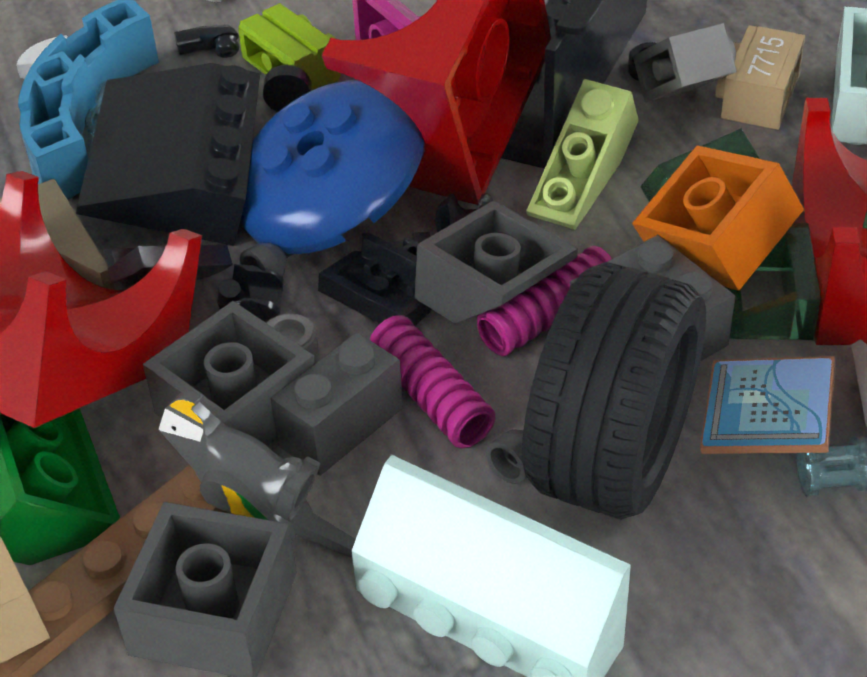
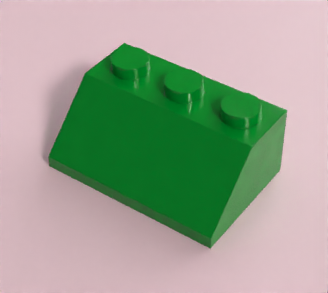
[0,408,121,565]

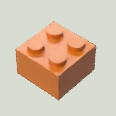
[632,145,804,291]

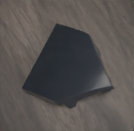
[318,232,433,325]
[104,245,233,283]

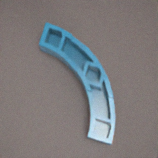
[18,0,159,200]

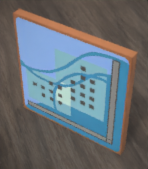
[700,356,835,454]

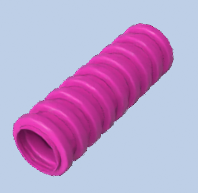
[477,245,612,357]
[370,315,496,449]

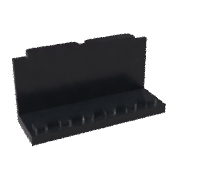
[501,0,647,169]

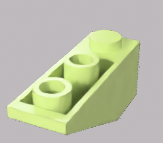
[526,79,639,230]

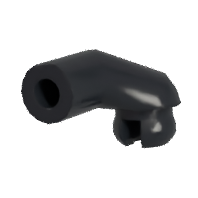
[174,25,240,58]

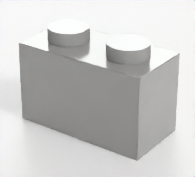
[633,23,737,103]

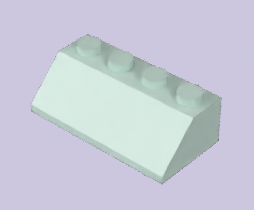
[352,455,631,677]

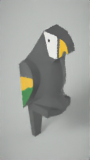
[159,391,356,557]

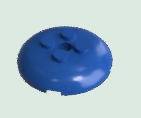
[240,80,424,254]

